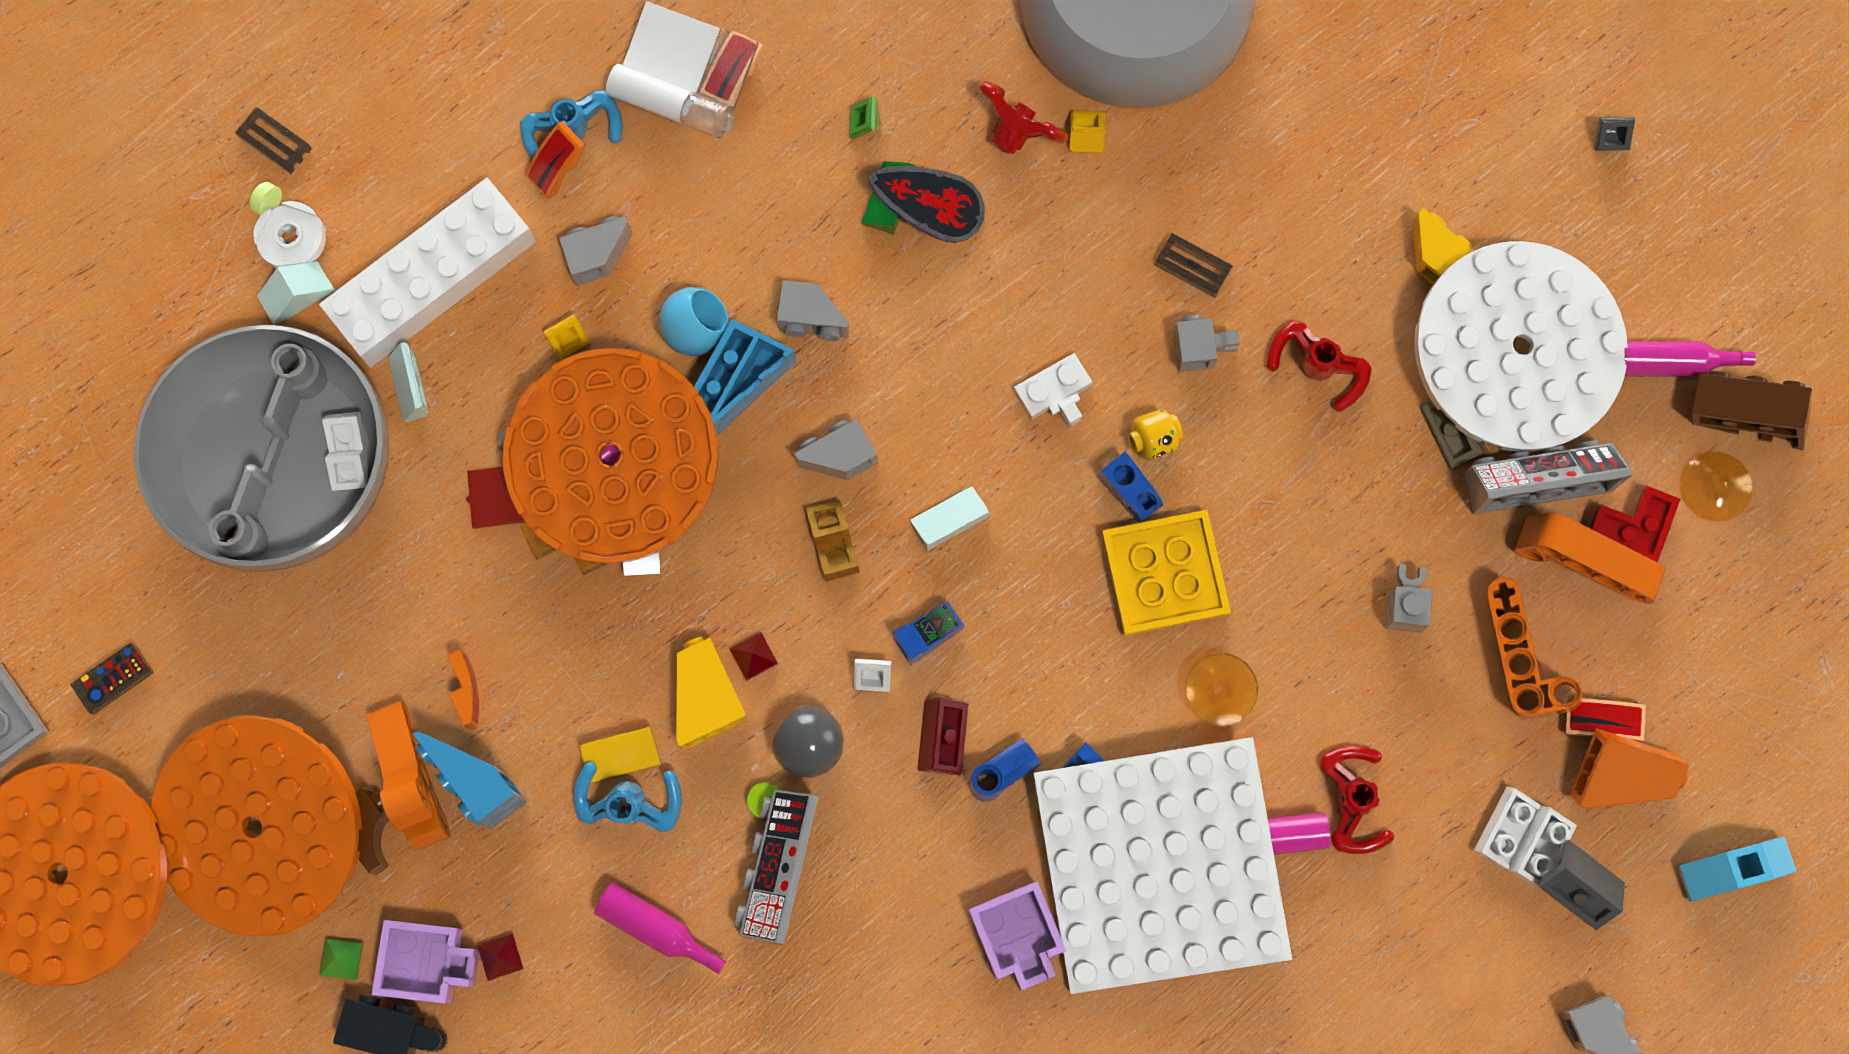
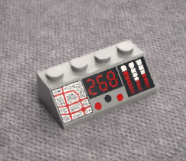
[1464,440,1632,514]
[734,789,819,946]

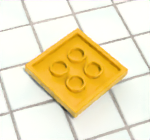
[1102,510,1231,636]

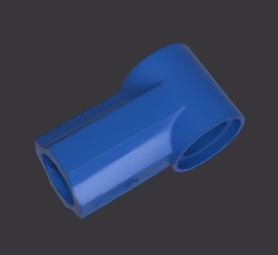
[970,738,1041,802]

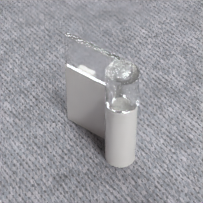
[606,1,759,138]

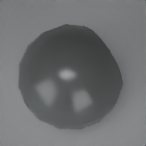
[772,706,844,778]

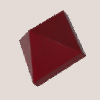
[730,632,778,681]
[477,933,524,981]

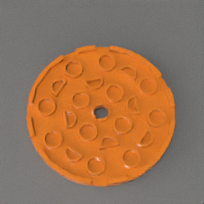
[503,348,719,564]
[151,715,362,937]
[0,763,167,986]

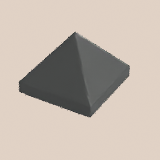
[1594,117,1635,151]

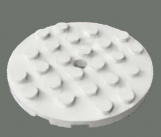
[1414,241,1628,452]

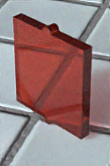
[466,467,525,529]

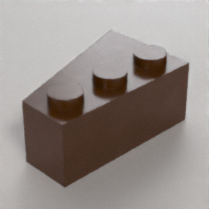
[1692,371,1812,450]

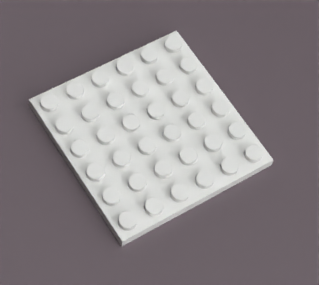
[1034,737,1292,994]

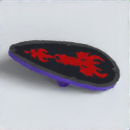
[869,166,985,243]

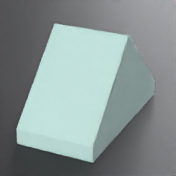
[257,261,335,326]

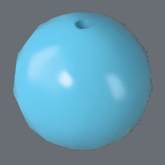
[659,287,728,357]

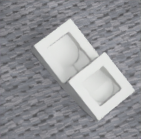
[322,412,368,491]

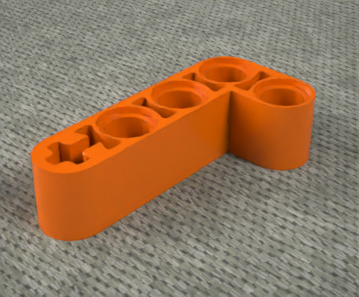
[1514,513,1665,604]
[1488,577,1582,719]

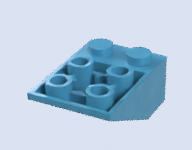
[413,731,527,829]

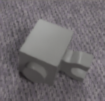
[1174,315,1240,372]
[1385,564,1432,633]

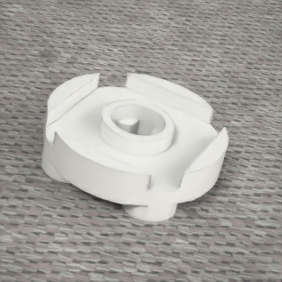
[253,201,326,268]

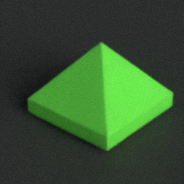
[849,96,881,139]
[319,938,363,980]

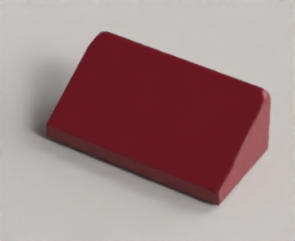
[918,698,969,775]

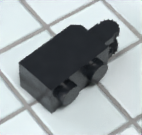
[333,994,448,1054]

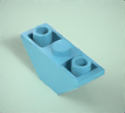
[1677,836,1797,902]

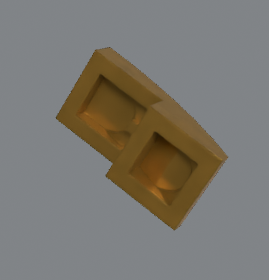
[805,499,860,581]

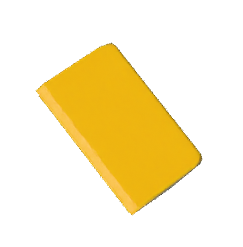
[580,727,661,783]

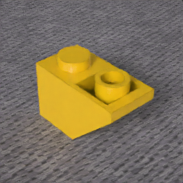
[1412,208,1474,285]

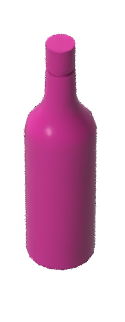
[1625,341,1756,377]
[1268,812,1330,855]
[594,882,726,974]

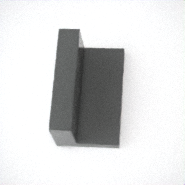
[1540,840,1625,930]

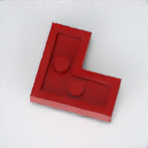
[1590,486,1681,563]

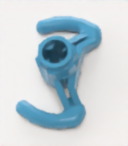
[521,90,623,159]
[574,762,682,832]

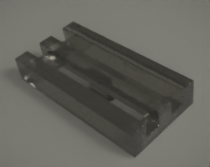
[235,107,312,175]
[1154,233,1233,298]

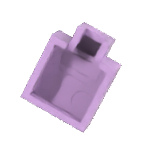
[968,881,1066,991]
[372,920,479,1004]

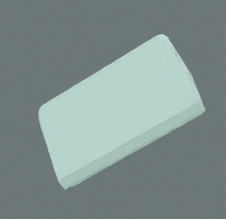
[389,342,429,422]
[910,486,990,551]

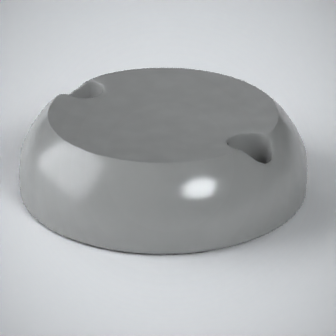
[1020,0,1255,108]
[134,325,389,572]

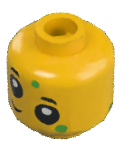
[1127,409,1183,460]

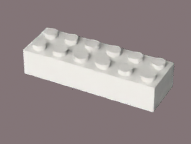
[319,178,536,368]

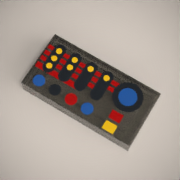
[70,643,154,715]

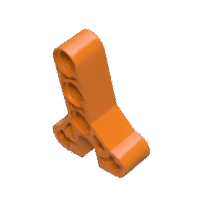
[367,700,451,851]

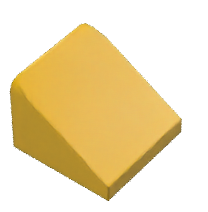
[1069,110,1105,153]

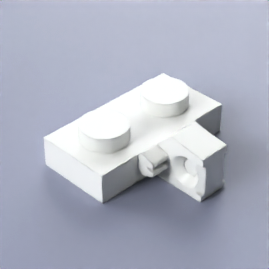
[1014,353,1092,428]

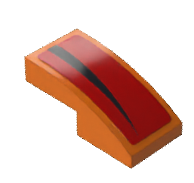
[525,121,585,199]
[447,649,479,731]

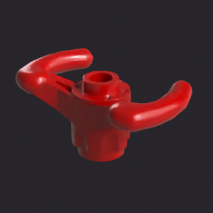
[980,81,1069,155]
[1267,320,1372,412]
[1320,745,1394,854]

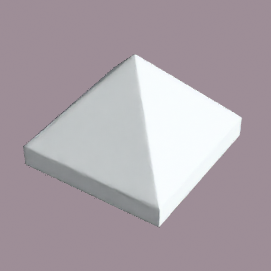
[854,659,891,692]

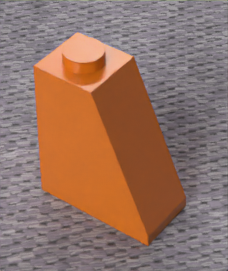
[1569,728,1689,809]

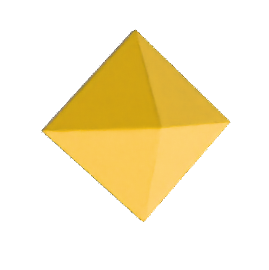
[544,314,591,360]

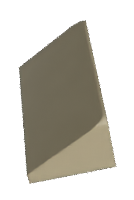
[1420,400,1489,469]

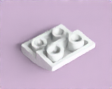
[1474,787,1577,889]

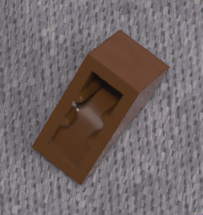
[355,787,390,875]

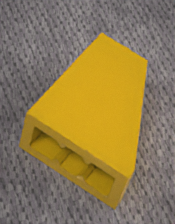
[676,637,749,751]

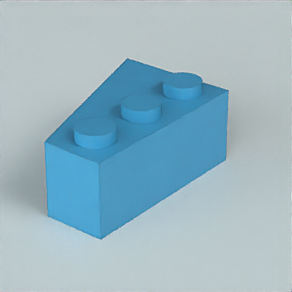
[694,319,797,435]

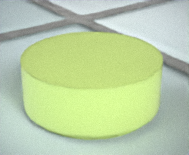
[249,182,282,216]

